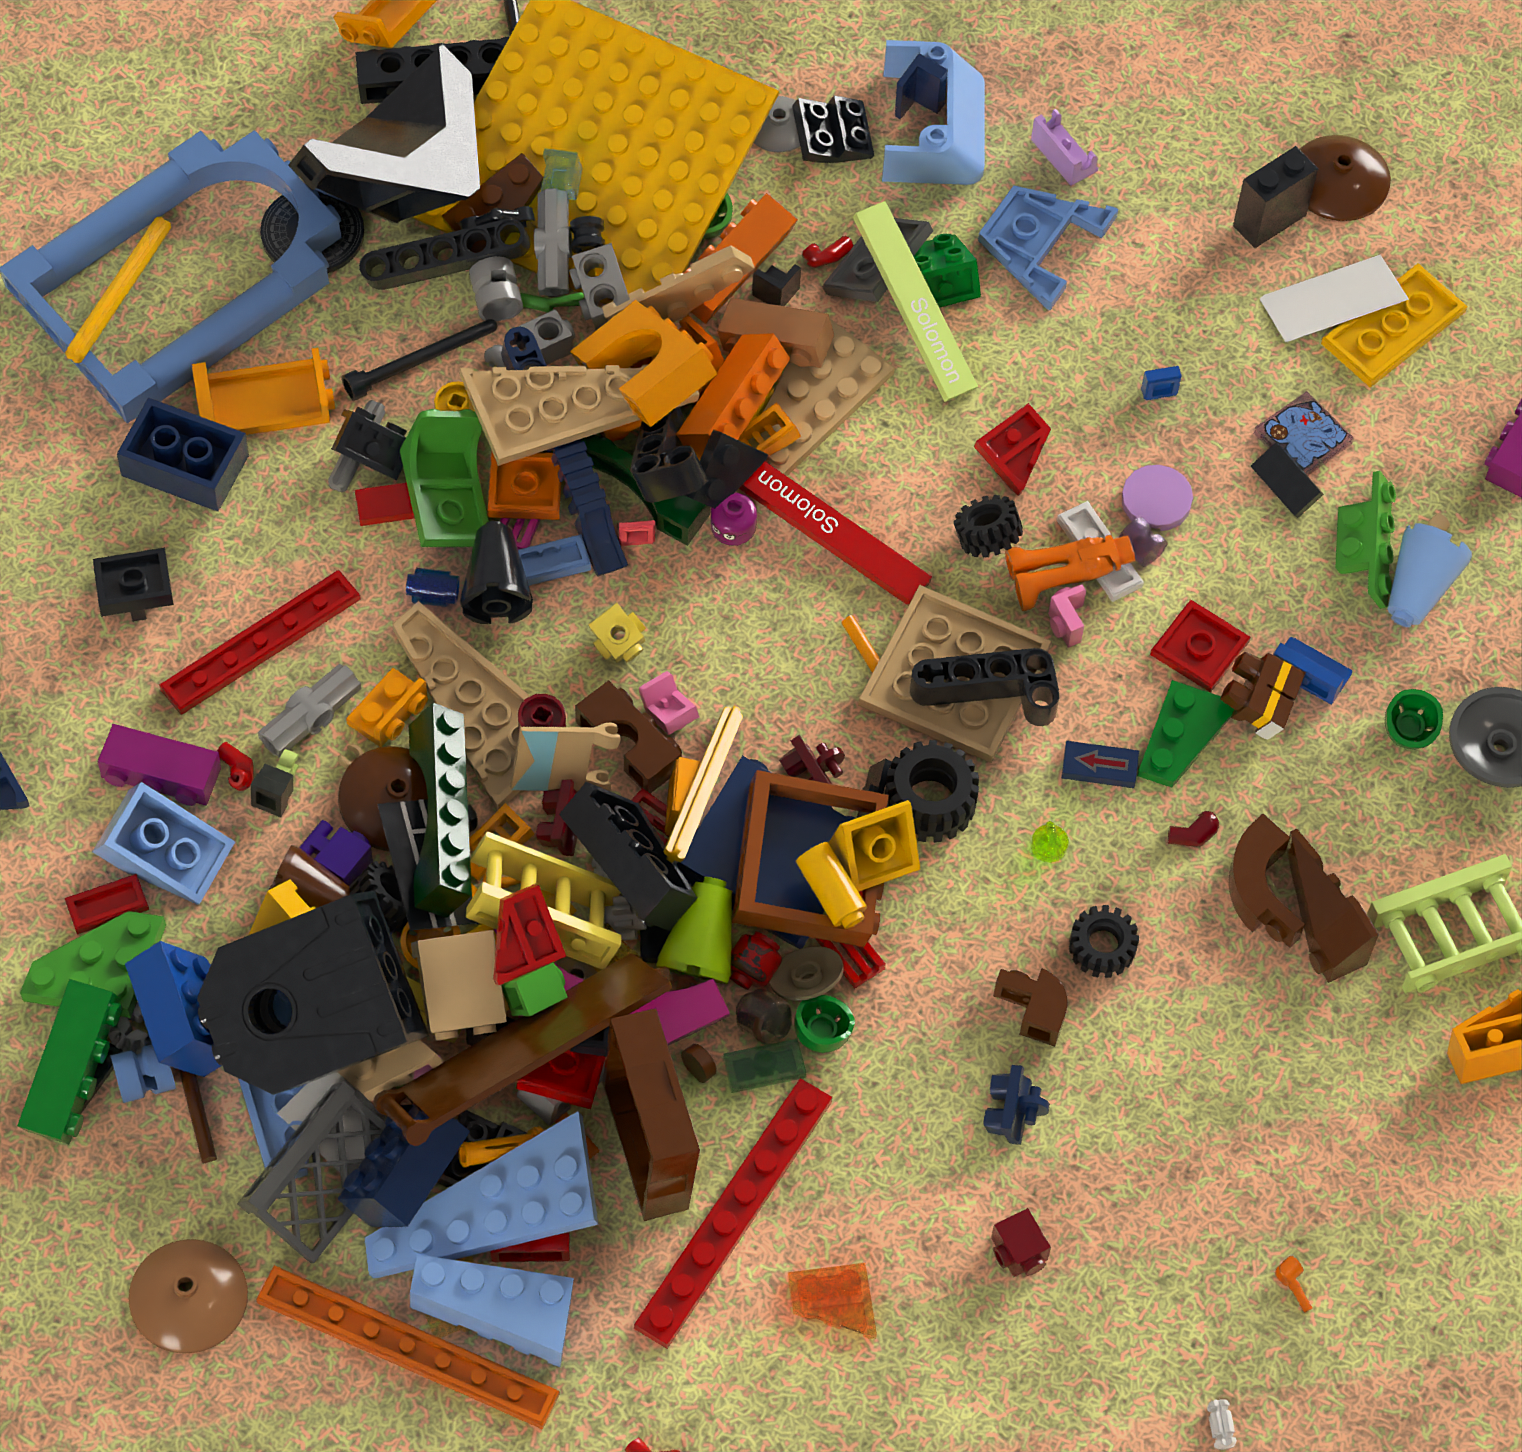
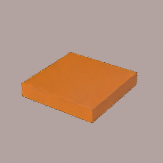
[488,451,562,520]

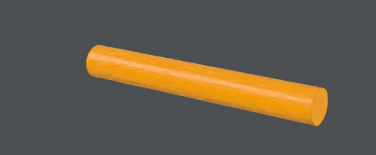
[842,616,880,673]

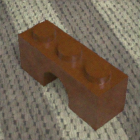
[575,680,682,793]

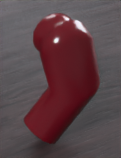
[1167,811,1219,847]

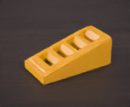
[738,402,801,456]
[665,757,701,836]
[469,803,535,882]

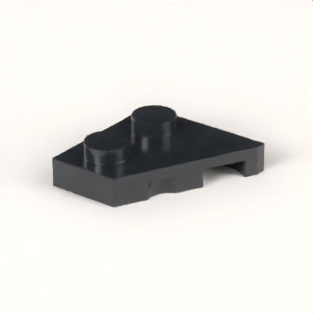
[685,429,768,509]

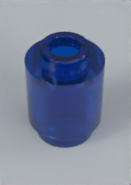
[406,567,460,607]

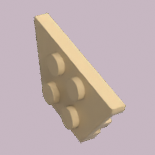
[338,1040,443,1101]

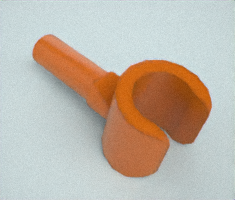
[1275,1256,1313,1313]

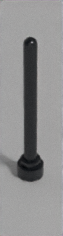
[341,319,498,401]

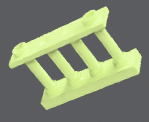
[1367,854,1522,993]

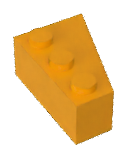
[1447,989,1522,1084]

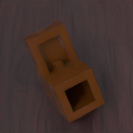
[993,968,1068,1047]

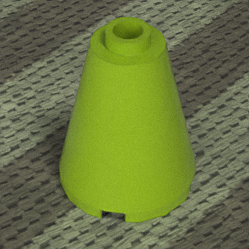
[656,876,732,984]

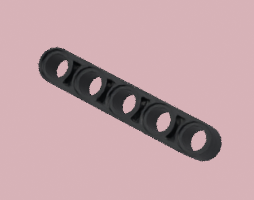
[359,219,530,290]

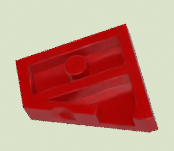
[493,884,566,985]

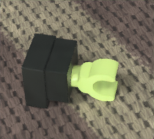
[251,749,299,817]

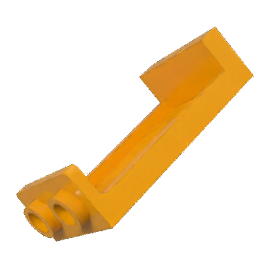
[333,0,437,49]
[192,347,335,435]

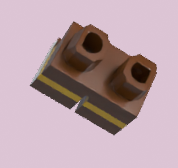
[1220,652,1306,740]

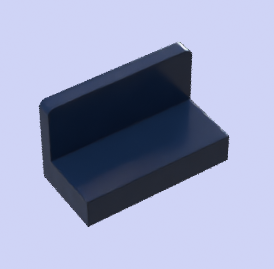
[895,53,948,120]

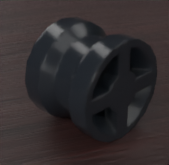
[570,216,605,254]

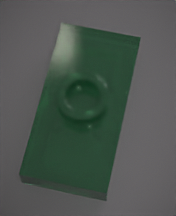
[723,1038,806,1093]

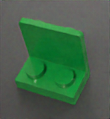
[913,234,981,308]

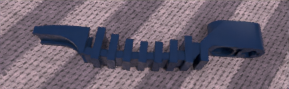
[501,326,628,577]

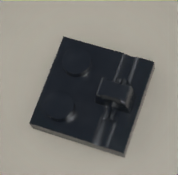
[93,547,174,622]

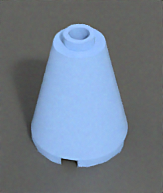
[1387,523,1472,627]

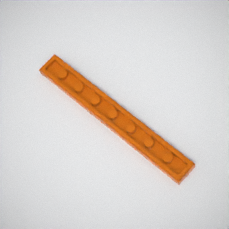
[256,1265,560,1429]

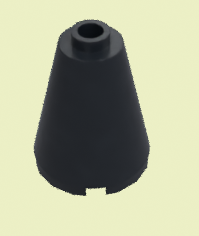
[460,521,533,624]

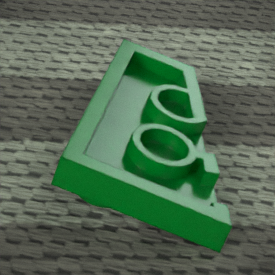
[1137,680,1234,788]

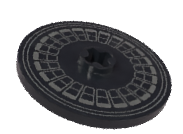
[260,191,364,273]

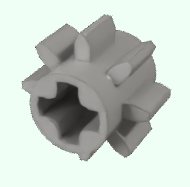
[604,896,647,941]

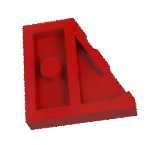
[974,403,1051,496]

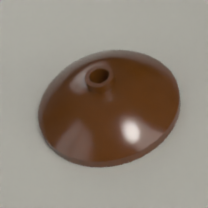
[1300,135,1391,221]
[338,746,428,852]

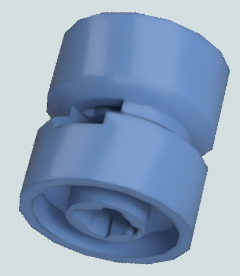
[111,1044,176,1103]

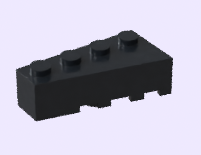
[559,782,697,931]

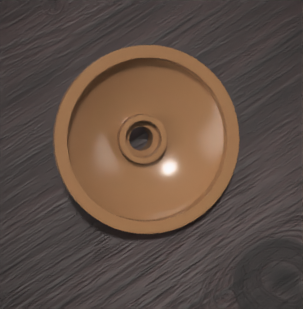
[129,1239,248,1353]

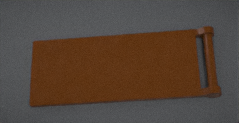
[373,953,673,1146]

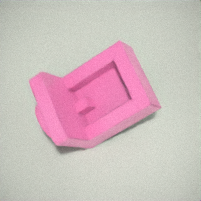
[1048,585,1086,648]
[639,671,699,735]

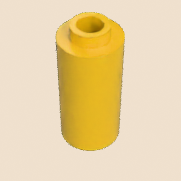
[796,842,867,929]

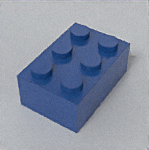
[125,941,222,1077]

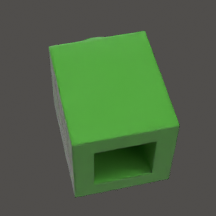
[501,962,568,1016]

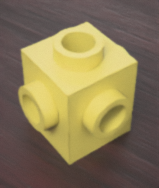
[588,603,646,663]

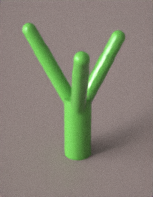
[520,292,585,313]

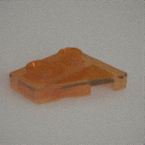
[787,1263,877,1339]

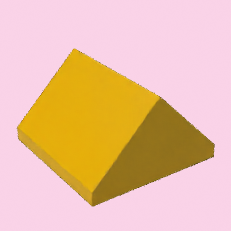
[829,800,921,892]

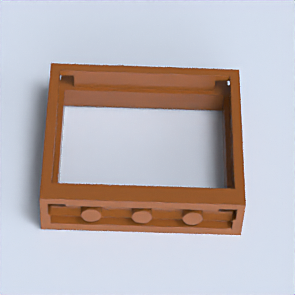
[732,770,888,947]

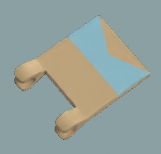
[510,723,621,791]

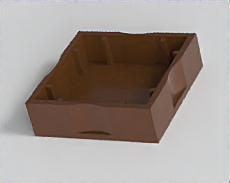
[602,1008,700,1221]

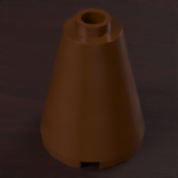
[269,845,352,908]

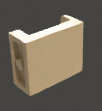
[411,930,507,1041]

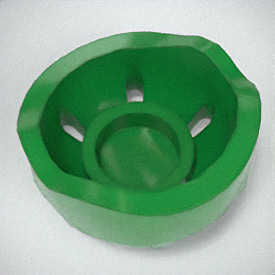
[1384,689,1443,750]
[794,995,855,1053]

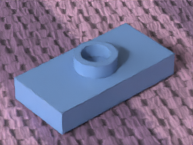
[518,534,591,586]

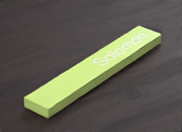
[853,201,978,402]

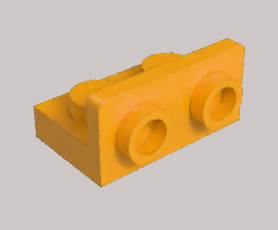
[346,668,428,747]

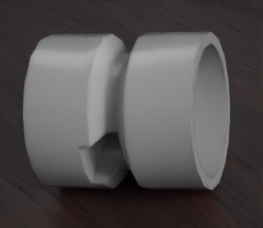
[469,256,523,321]

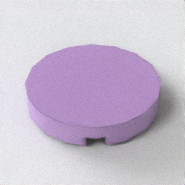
[1122,465,1193,531]

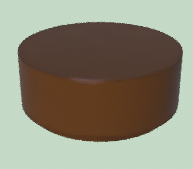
[681,1044,716,1083]

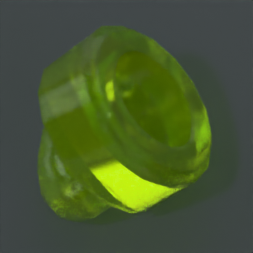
[1031,821,1069,863]

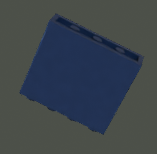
[677,755,856,949]

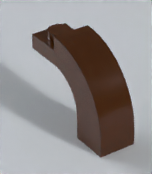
[1229,814,1305,948]

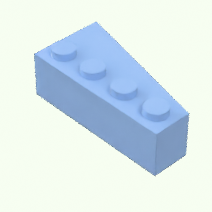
[410,1255,574,1367]

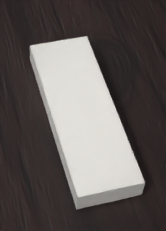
[1057,501,1144,602]

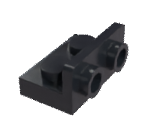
[331,407,407,480]

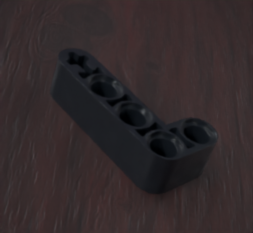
[630,407,707,503]
[910,648,1059,726]

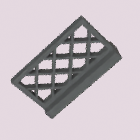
[237,1081,386,1263]

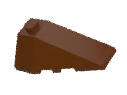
[1286,829,1379,983]

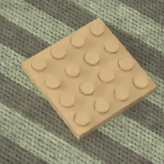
[858,585,1052,763]

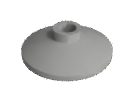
[753,96,800,152]

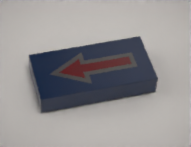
[1061,740,1139,788]

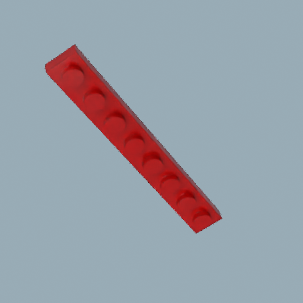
[634,1078,833,1349]

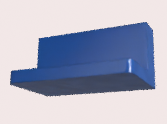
[1273,637,1352,705]

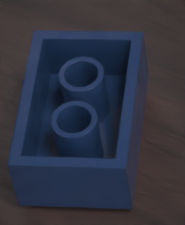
[117,398,249,512]
[338,1104,470,1227]

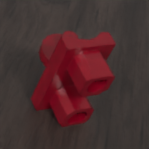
[779,735,845,784]
[536,779,578,856]

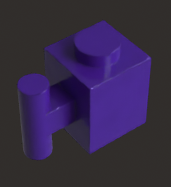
[299,820,373,887]

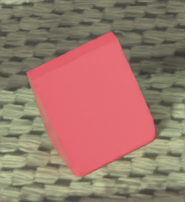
[617,520,655,546]

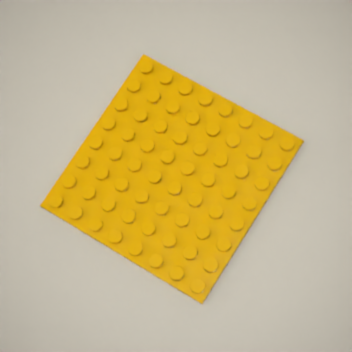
[412,0,779,304]

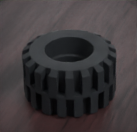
[885,740,979,843]

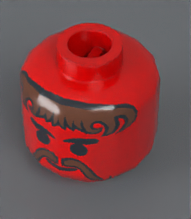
[730,931,782,990]

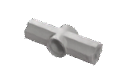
[534,189,572,297]
[258,664,361,758]

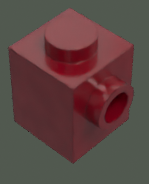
[991,1208,1051,1277]

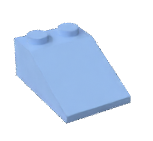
[92,782,235,905]

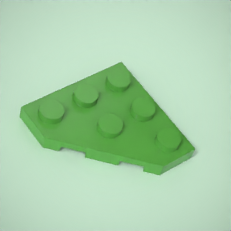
[20,911,166,1018]

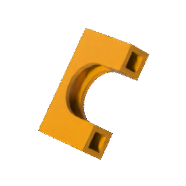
[570,300,717,427]

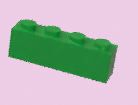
[17,979,122,1145]

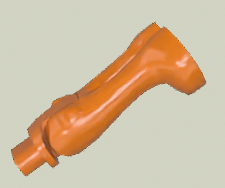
[1005,535,1135,611]

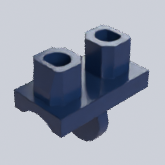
[983,1065,1050,1145]

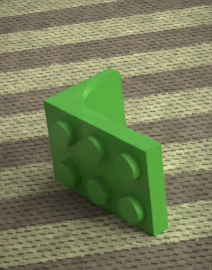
[400,409,489,547]

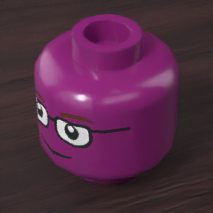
[710,493,757,546]

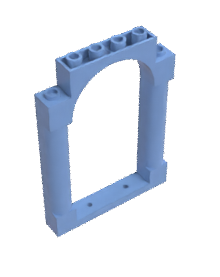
[0,130,342,423]

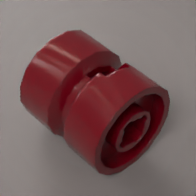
[518,694,566,733]

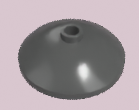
[1449,687,1522,788]

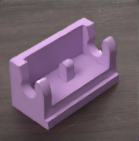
[1031,109,1098,186]

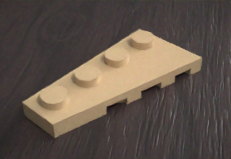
[602,245,755,323]

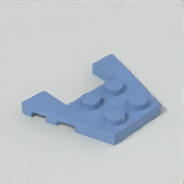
[978,186,1118,310]

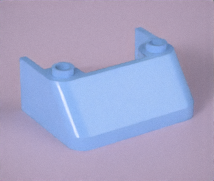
[882,40,985,185]

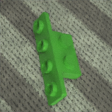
[1335,471,1396,609]

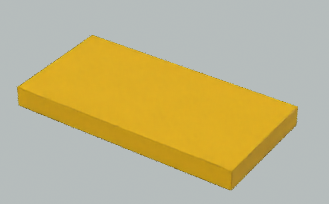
[1321,263,1468,388]

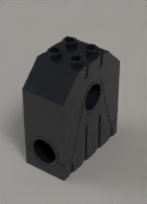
[197,891,429,1095]

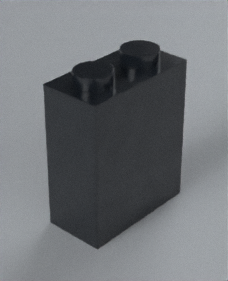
[1233,146,1318,248]

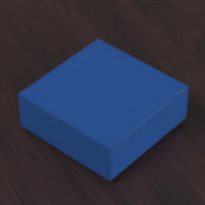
[1141,366,1182,400]

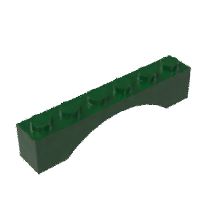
[541,435,710,546]
[408,702,472,918]

